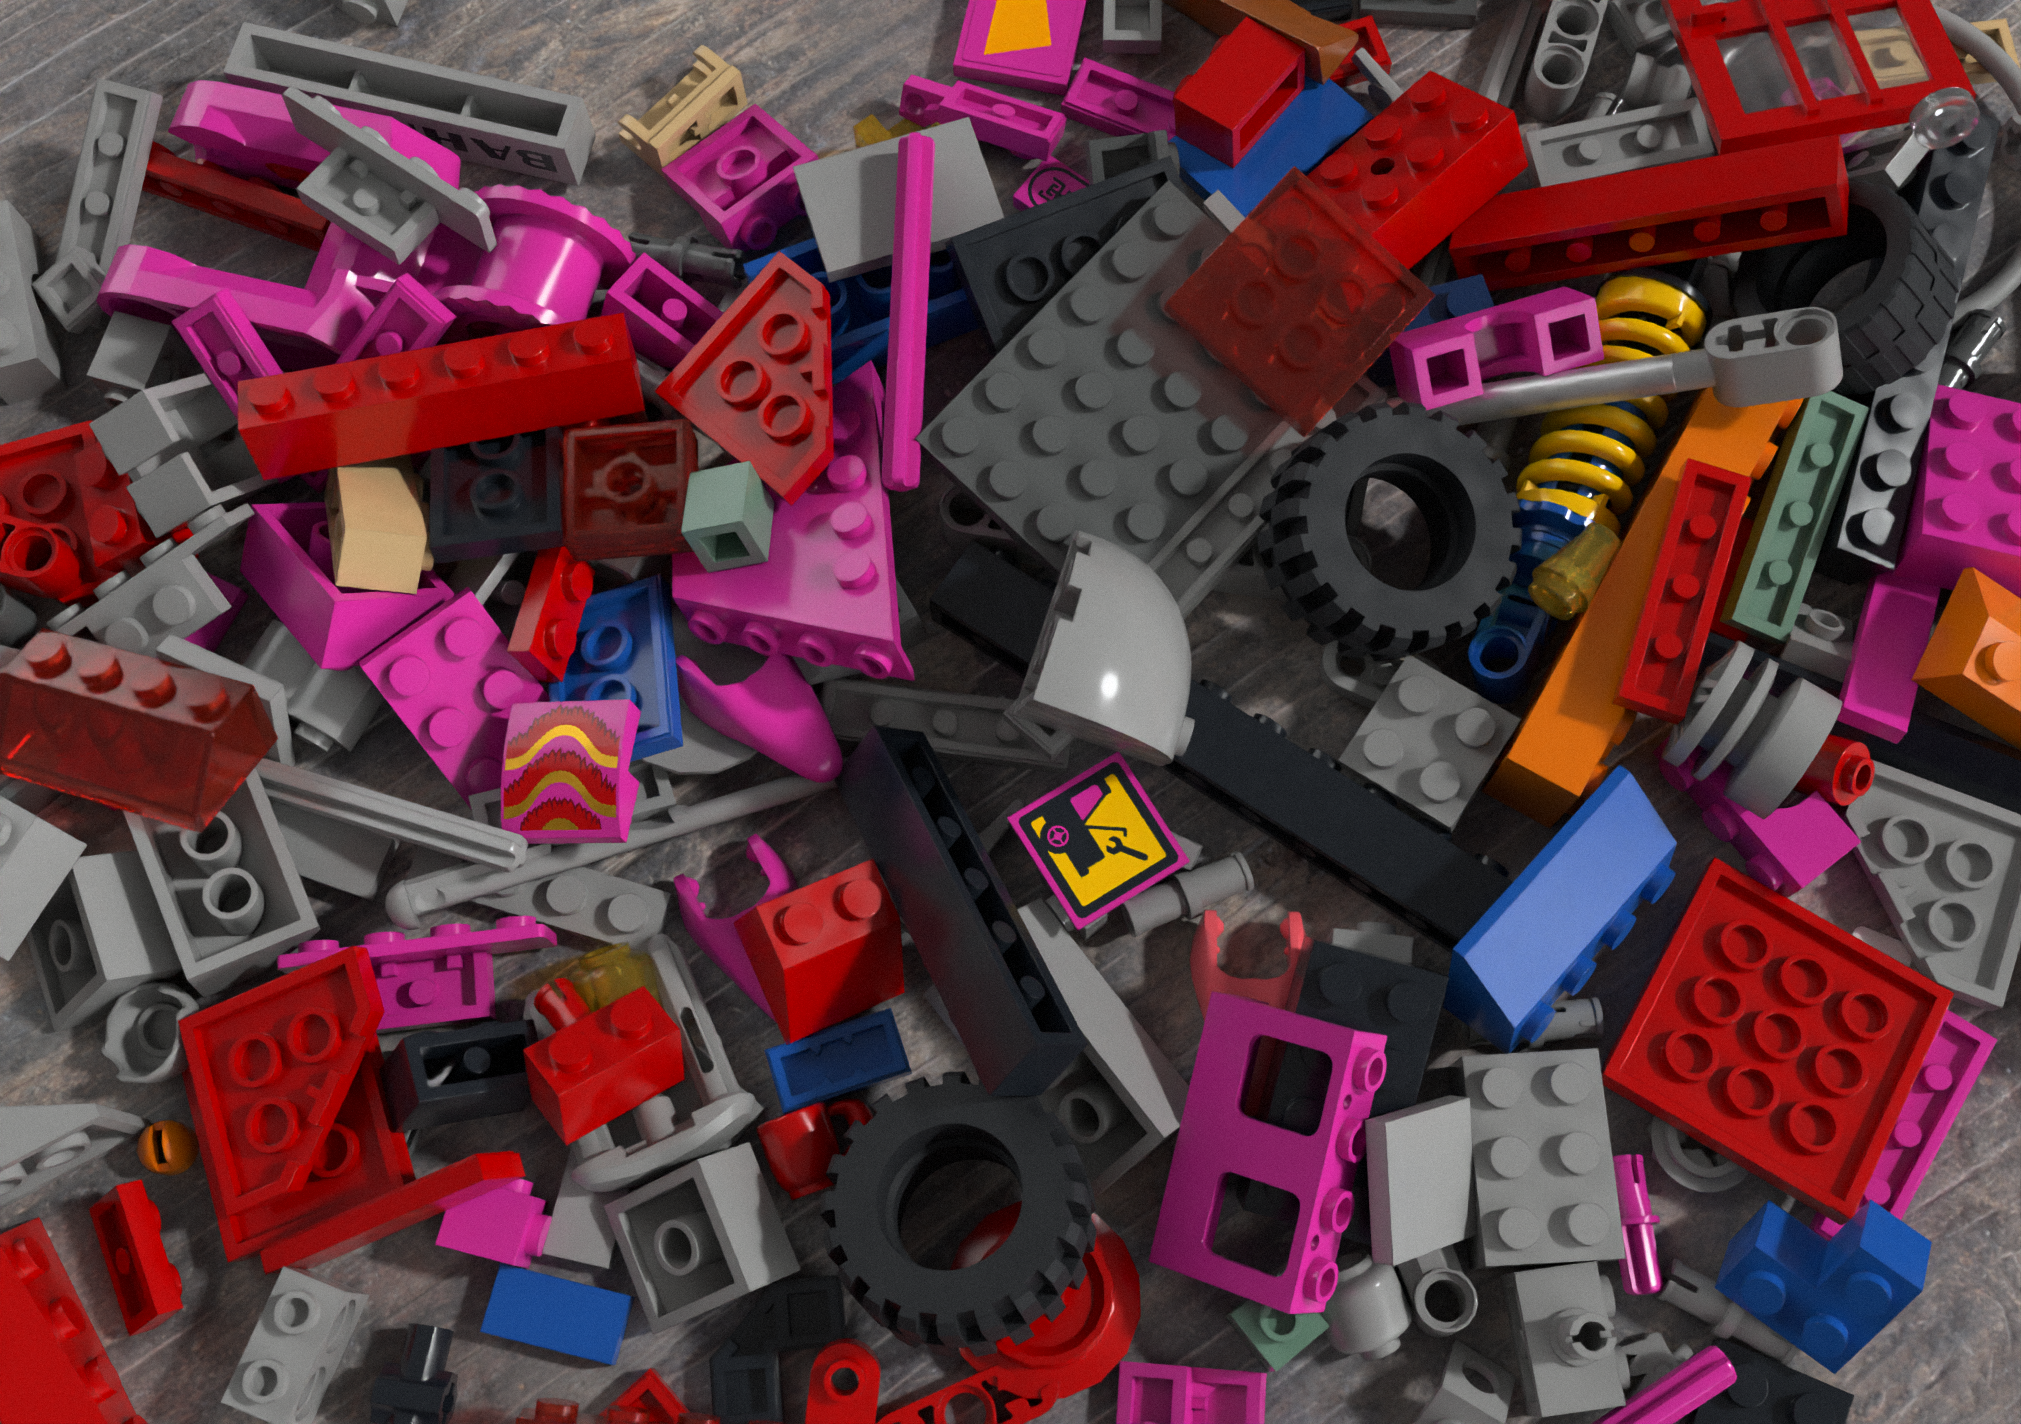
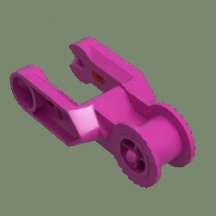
[96,80,636,372]

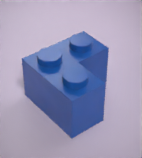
[1714,1199,1932,1374]

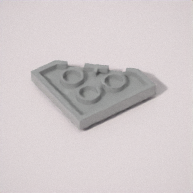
[1838,759,2021,1012]

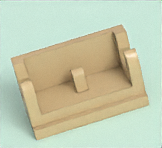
[618,45,748,179]

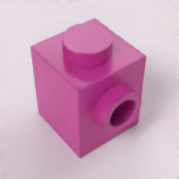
[435,1179,552,1269]

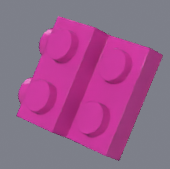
[661,104,819,252]

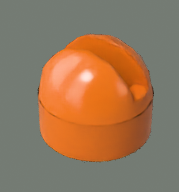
[136,1120,199,1176]

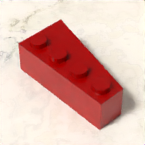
[0,1217,148,1424]

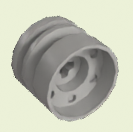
[1661,640,1842,819]

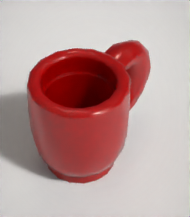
[756,1098,874,1200]

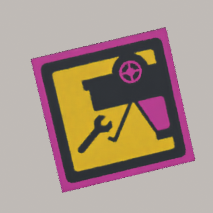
[1007,751,1190,931]

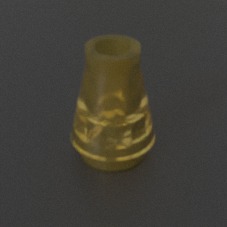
[1528,522,1621,620]

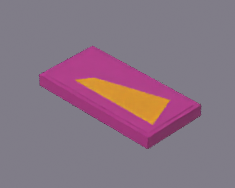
[953,0,1089,96]

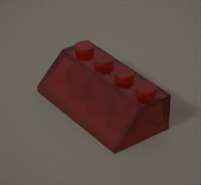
[0,628,279,833]

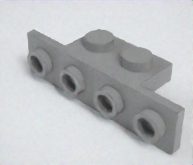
[282,86,497,265]
[32,503,255,678]

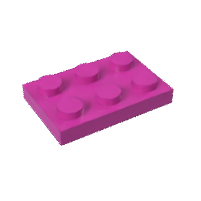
[359,587,549,810]

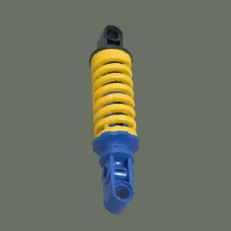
[1468,257,1713,704]

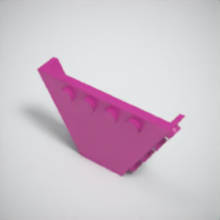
[672,360,915,681]

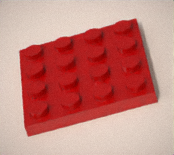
[1601,857,1954,1225]

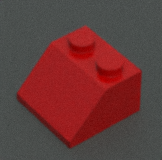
[733,859,905,1045]

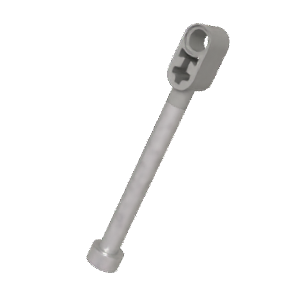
[1386,307,1843,426]

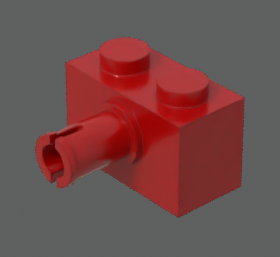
[523,978,685,1146]

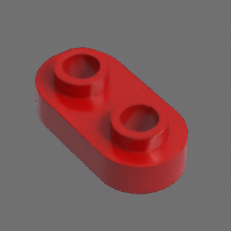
[805,1338,881,1424]

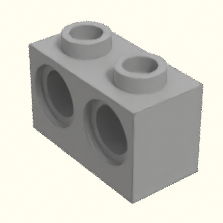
[221,1266,370,1424]

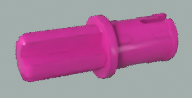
[1612,1154,1663,1296]

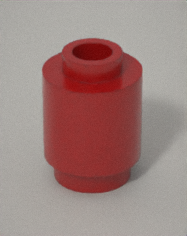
[1792,734,1875,806]

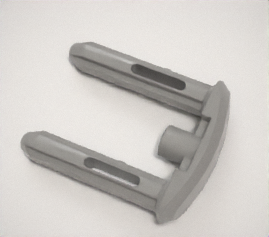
[523,934,755,1192]

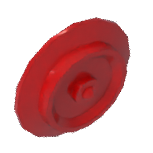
[950,1200,1141,1399]

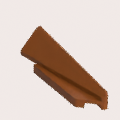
[1162,0,1359,85]

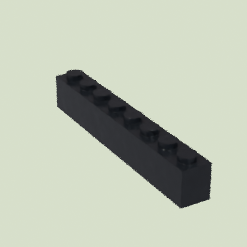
[1813,100,2001,585]

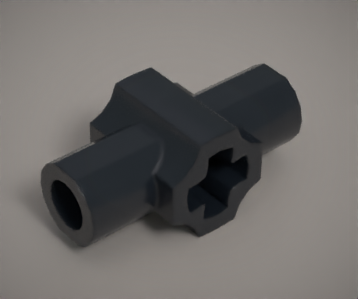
[370,1323,458,1424]

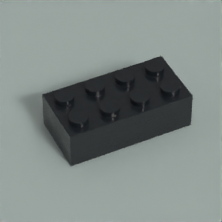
[1236,935,1449,1245]

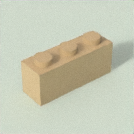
[324,454,434,594]

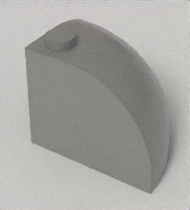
[1012,530,1195,767]

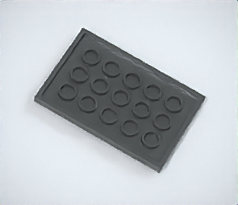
[915,180,1352,579]

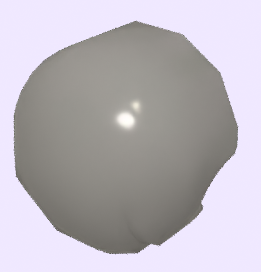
[101,981,201,1083]

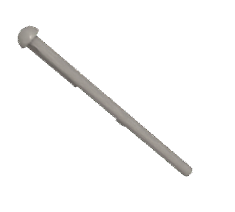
[385,757,849,930]

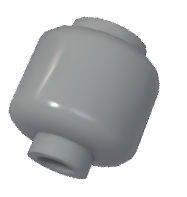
[1319,1249,1413,1361]

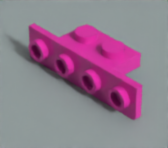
[277,916,557,1034]

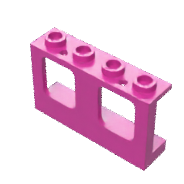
[1149,991,1387,1314]

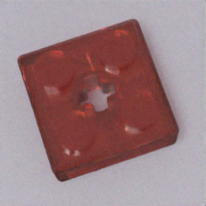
[562,419,699,562]

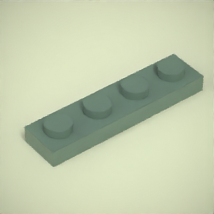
[1720,391,1870,645]

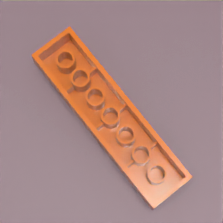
[1482,387,1804,828]

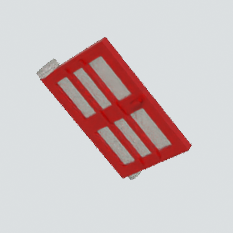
[1660,0,1980,155]

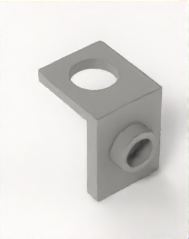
[1778,603,1853,682]
[1413,1340,1516,1424]

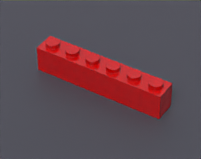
[1449,134,1849,291]
[238,312,645,480]

